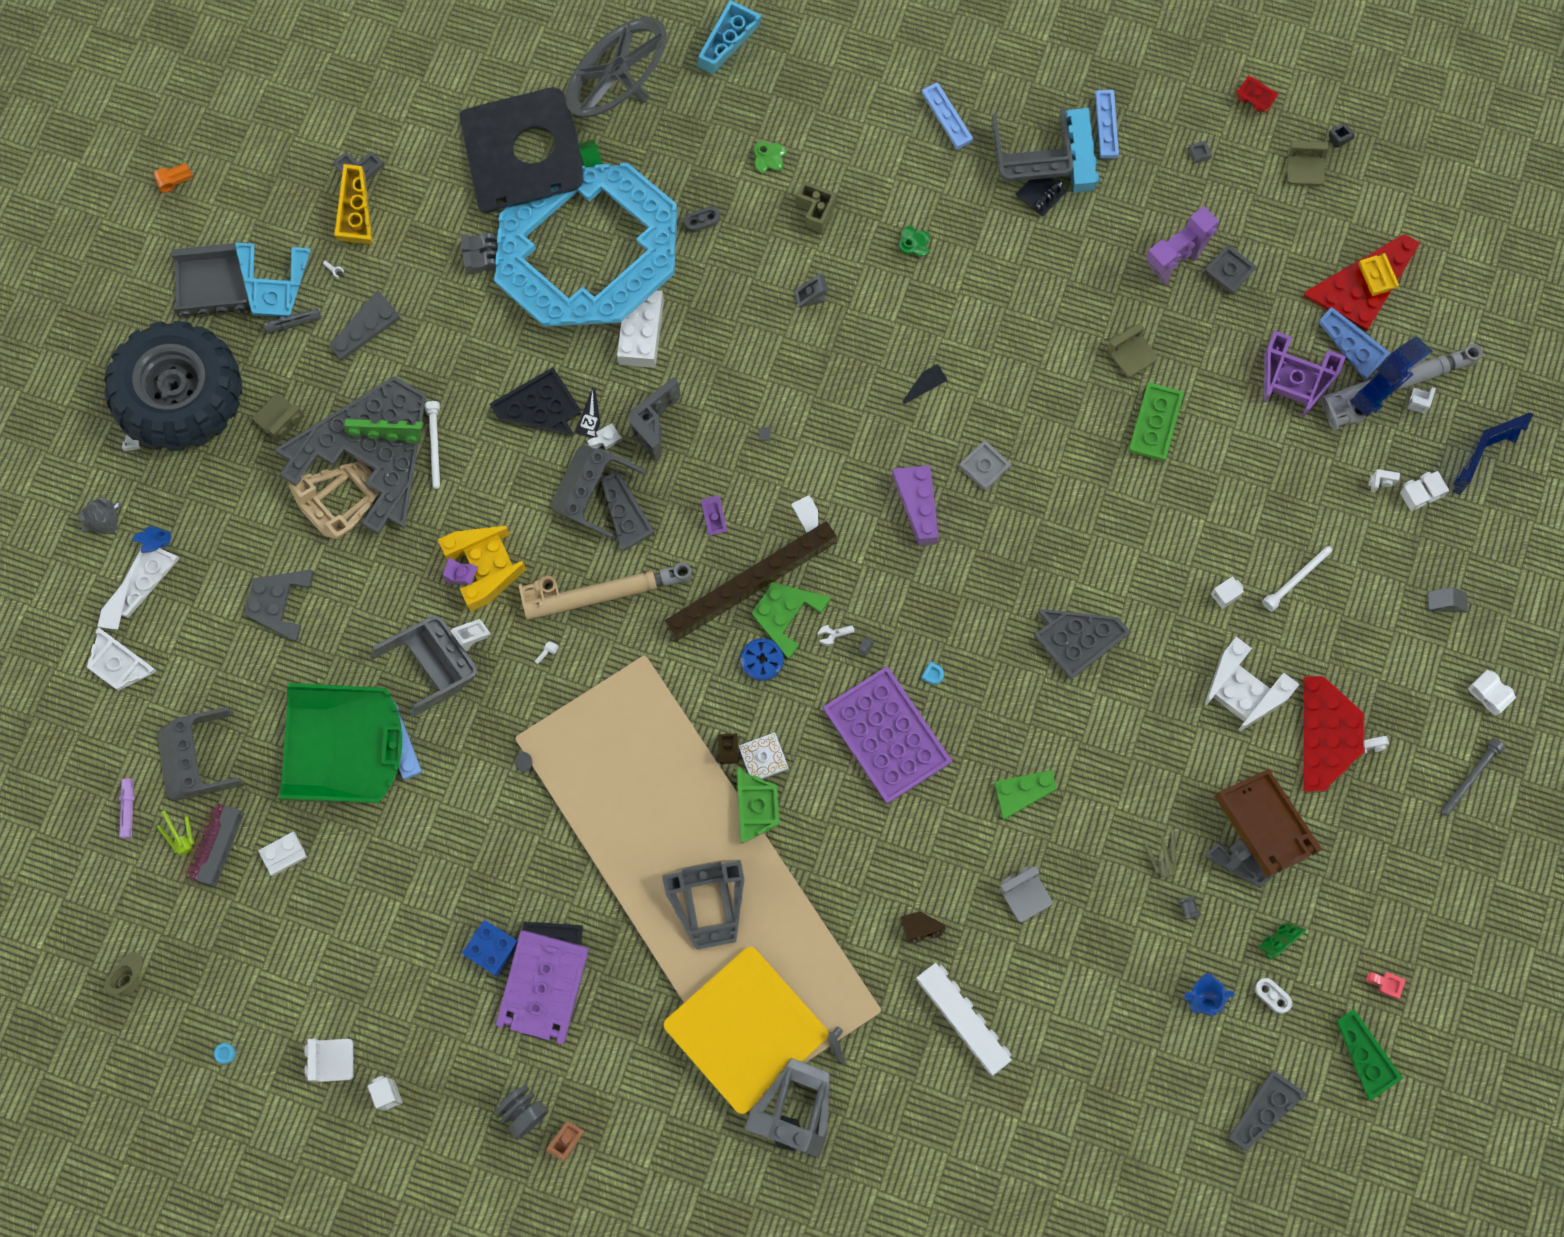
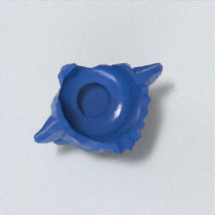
[1183,973,1234,1016]

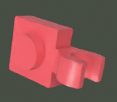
[1365,972,1406,999]

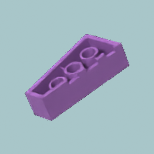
[892,466,938,546]

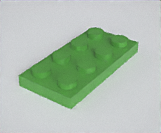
[1128,382,1184,462]

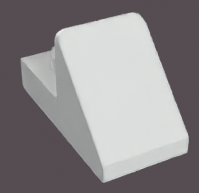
[451,619,491,651]

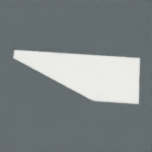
[791,495,818,532]
[97,579,129,630]

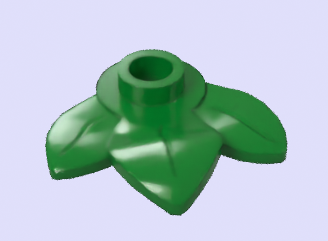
[898,226,930,256]

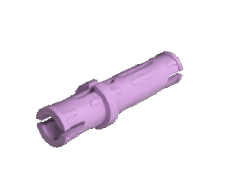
[119,779,135,839]

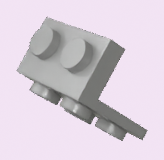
[999,866,1053,922]

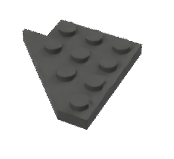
[1034,609,1131,680]

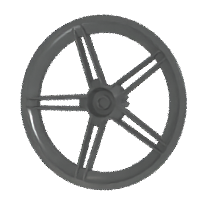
[566,17,667,117]

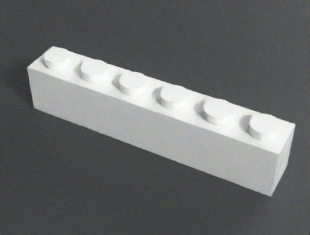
[916,963,1012,1077]

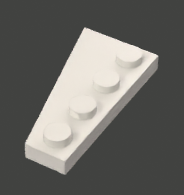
[121,547,180,618]

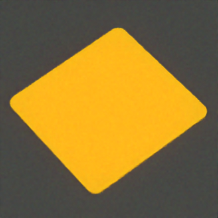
[664,947,828,1114]

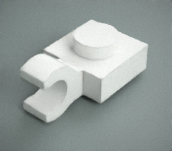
[587,423,622,449]

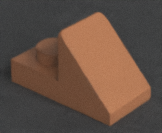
[546,1121,584,1162]

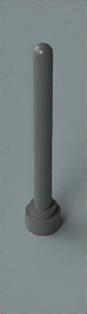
[1441,738,1505,816]

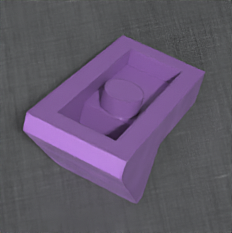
[701,495,727,536]
[443,558,478,585]

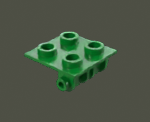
[1258,922,1307,960]

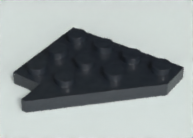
[489,367,582,437]

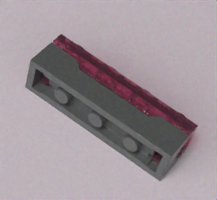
[188,803,244,888]

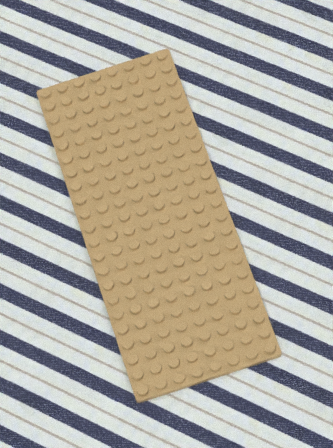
[516,656,881,1063]

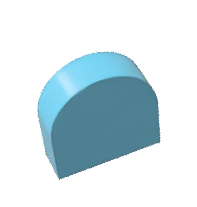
[921,661,944,685]

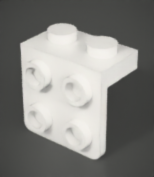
[305,1039,353,1082]

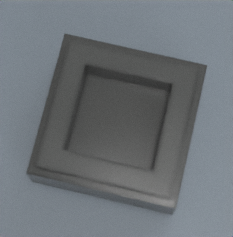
[1188,141,1212,164]

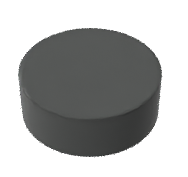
[858,637,875,657]

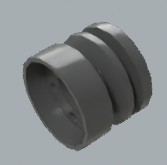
[493,1085,549,1140]

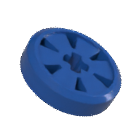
[741,638,783,681]

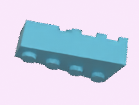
[697,0,762,75]
[1066,108,1099,193]

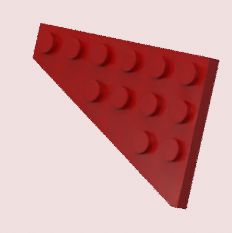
[1303,234,1420,332]

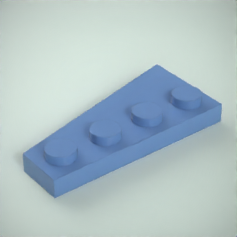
[1318,307,1390,381]

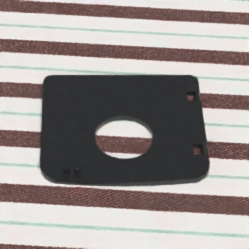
[459,87,584,213]

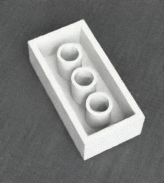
[617,290,664,368]

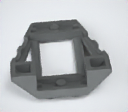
[662,860,745,950]
[744,1058,829,1158]

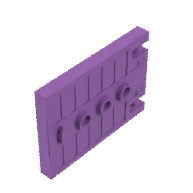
[496,930,590,1044]

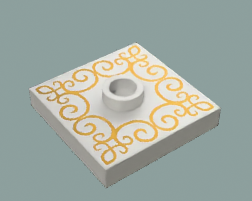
[739,733,789,779]

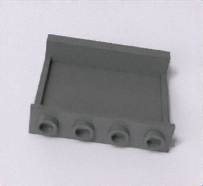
[172,242,250,318]

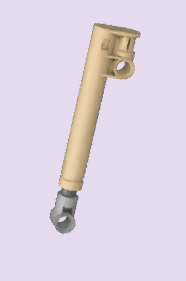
[519,562,692,620]

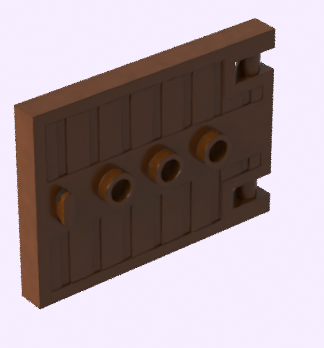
[1214,769,1323,878]

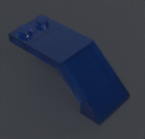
[1453,412,1533,495]

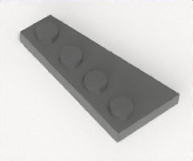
[329,290,401,361]
[601,470,655,552]
[1228,1070,1307,1151]

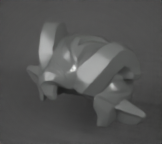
[79,496,121,534]

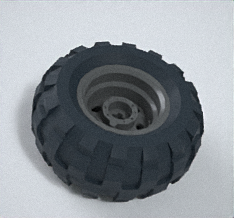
[104,321,242,452]

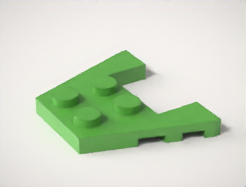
[752,583,831,660]

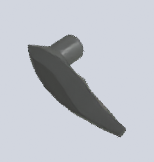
[828,1027,846,1065]

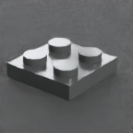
[1204,245,1257,295]

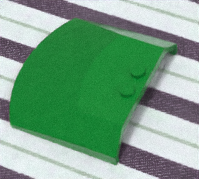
[278,683,402,803]

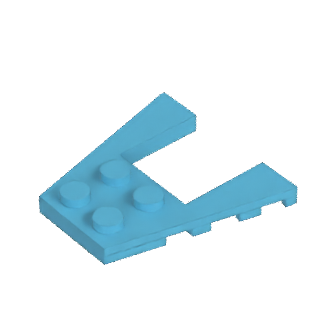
[235,243,310,317]

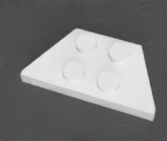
[87,627,157,691]

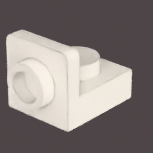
[1369,469,1400,493]

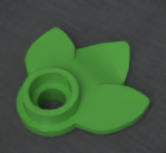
[753,142,787,174]

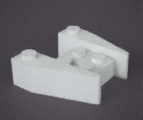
[1204,637,1300,732]

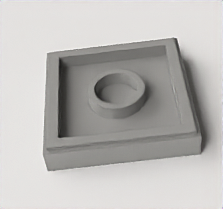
[958,440,1012,491]

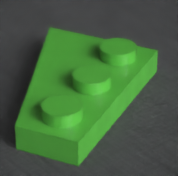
[994,770,1057,820]

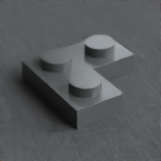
[333,151,385,182]

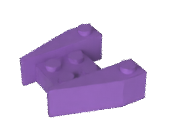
[1146,206,1219,284]
[1263,330,1346,417]

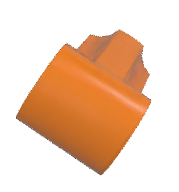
[154,163,193,192]

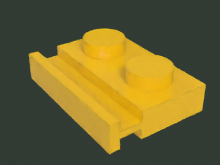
[1358,253,1399,296]

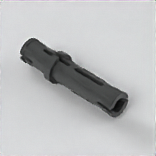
[264,308,322,334]

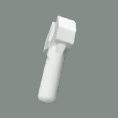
[818,625,854,646]

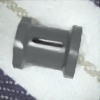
[1178,896,1201,920]

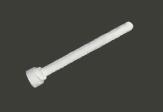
[425,401,440,489]
[1262,546,1332,612]

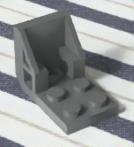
[629,377,681,461]

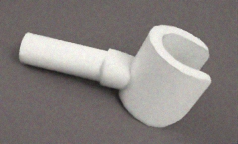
[323,261,344,280]
[535,642,559,664]

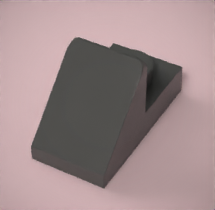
[794,274,828,307]

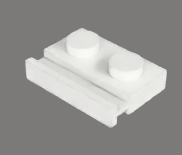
[258,831,307,876]

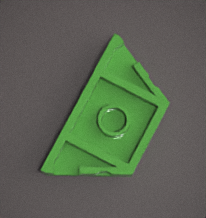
[736,769,779,844]

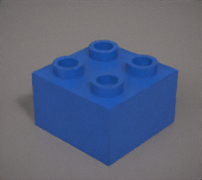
[462,919,518,978]

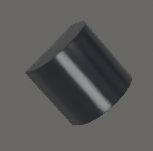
[1329,123,1355,148]

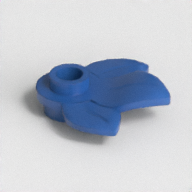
[132,527,171,553]

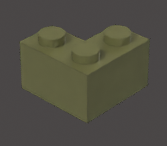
[796,181,837,234]

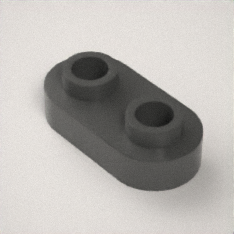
[684,207,720,232]

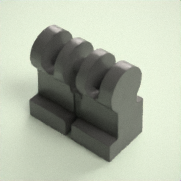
[461,233,497,275]

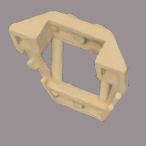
[289,461,381,539]

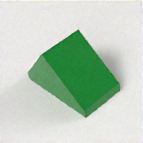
[579,139,602,168]

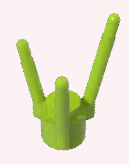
[157,810,195,856]

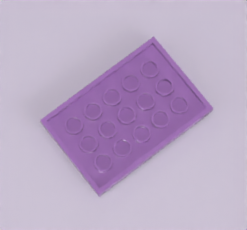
[823,666,952,804]

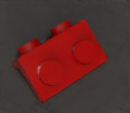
[1236,75,1279,113]

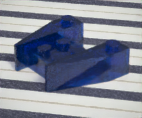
[1350,336,1433,417]

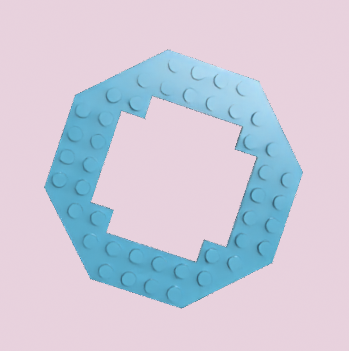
[494,163,677,327]

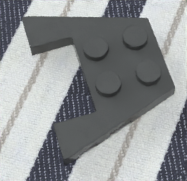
[244,570,314,643]
[1205,843,1278,888]

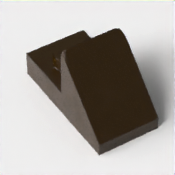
[718,733,739,764]

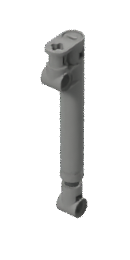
[1321,344,1483,430]

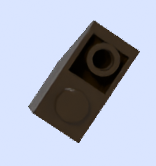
[900,911,946,944]

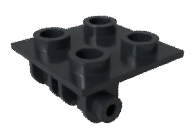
[1015,178,1067,217]

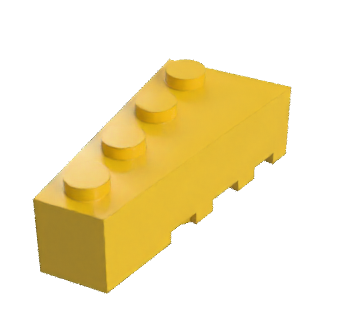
[335,164,374,245]

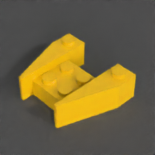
[438,526,526,611]

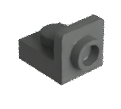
[1226,838,1252,872]

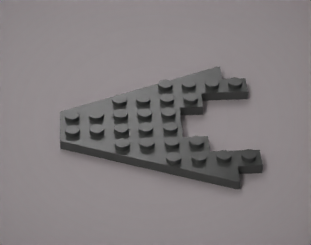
[275,376,426,534]

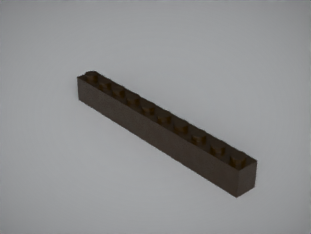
[665,521,837,642]

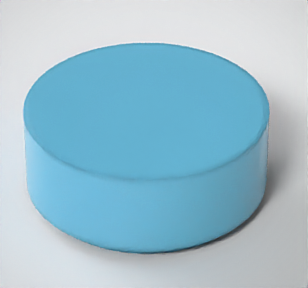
[214,1043,236,1064]

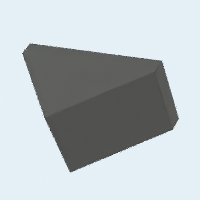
[1428,587,1468,613]

